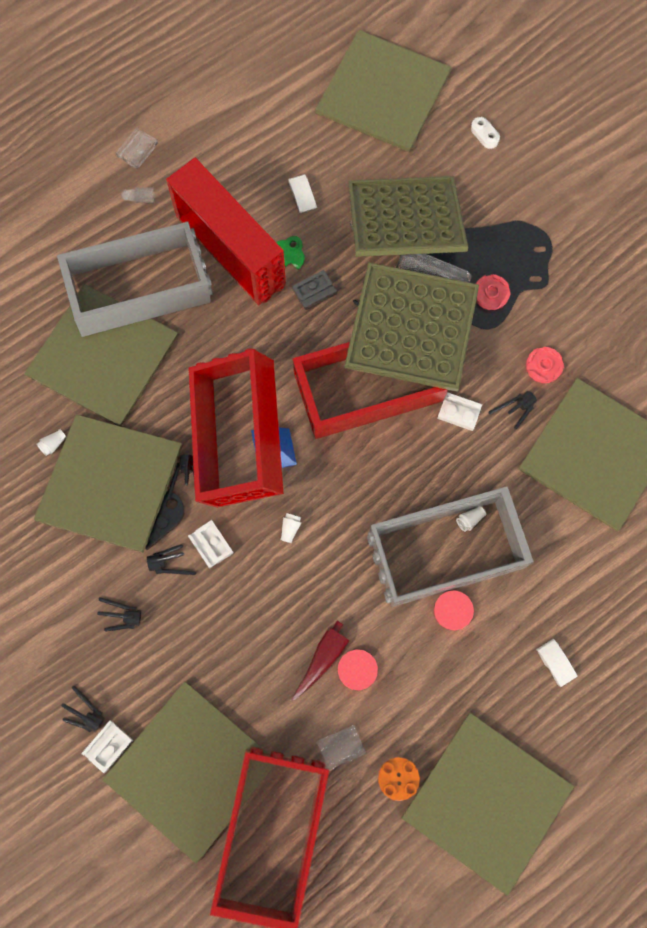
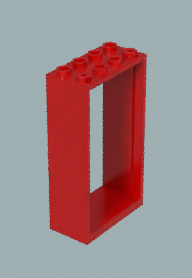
[166,157,286,306]
[292,342,447,439]
[189,348,284,508]
[210,746,329,928]

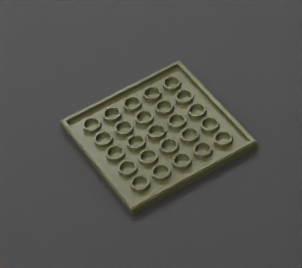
[315,30,452,152]
[348,176,468,257]
[345,262,479,392]
[24,284,179,427]
[519,378,647,532]
[33,415,183,553]
[103,681,275,864]
[401,713,574,896]

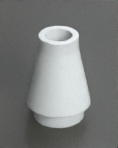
[37,429,67,456]
[456,506,486,532]
[280,513,301,543]

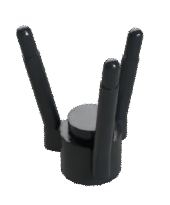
[488,391,537,429]
[166,454,194,499]
[147,544,196,575]
[97,597,141,632]
[61,686,105,733]

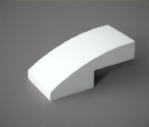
[288,175,317,213]
[537,639,578,687]

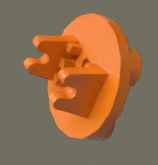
[378,757,420,801]

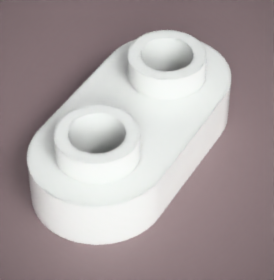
[471,117,500,149]

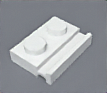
[437,392,482,431]
[188,520,233,568]
[82,720,133,773]

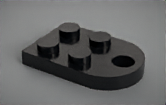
[145,491,185,550]

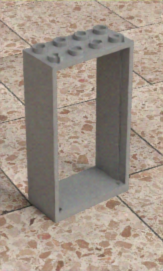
[57,222,213,337]
[367,486,534,607]

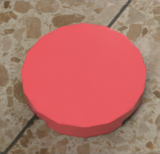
[476,274,510,310]
[526,347,564,383]
[433,590,474,631]
[338,650,378,691]

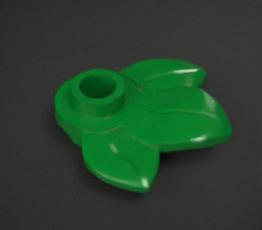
[276,236,305,270]

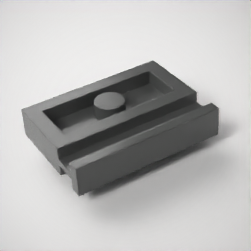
[292,270,337,310]

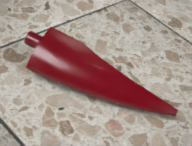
[291,621,350,701]

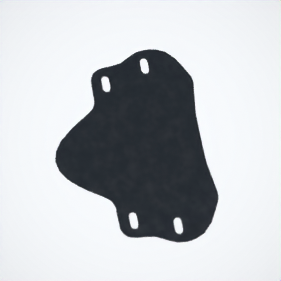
[400,220,553,330]

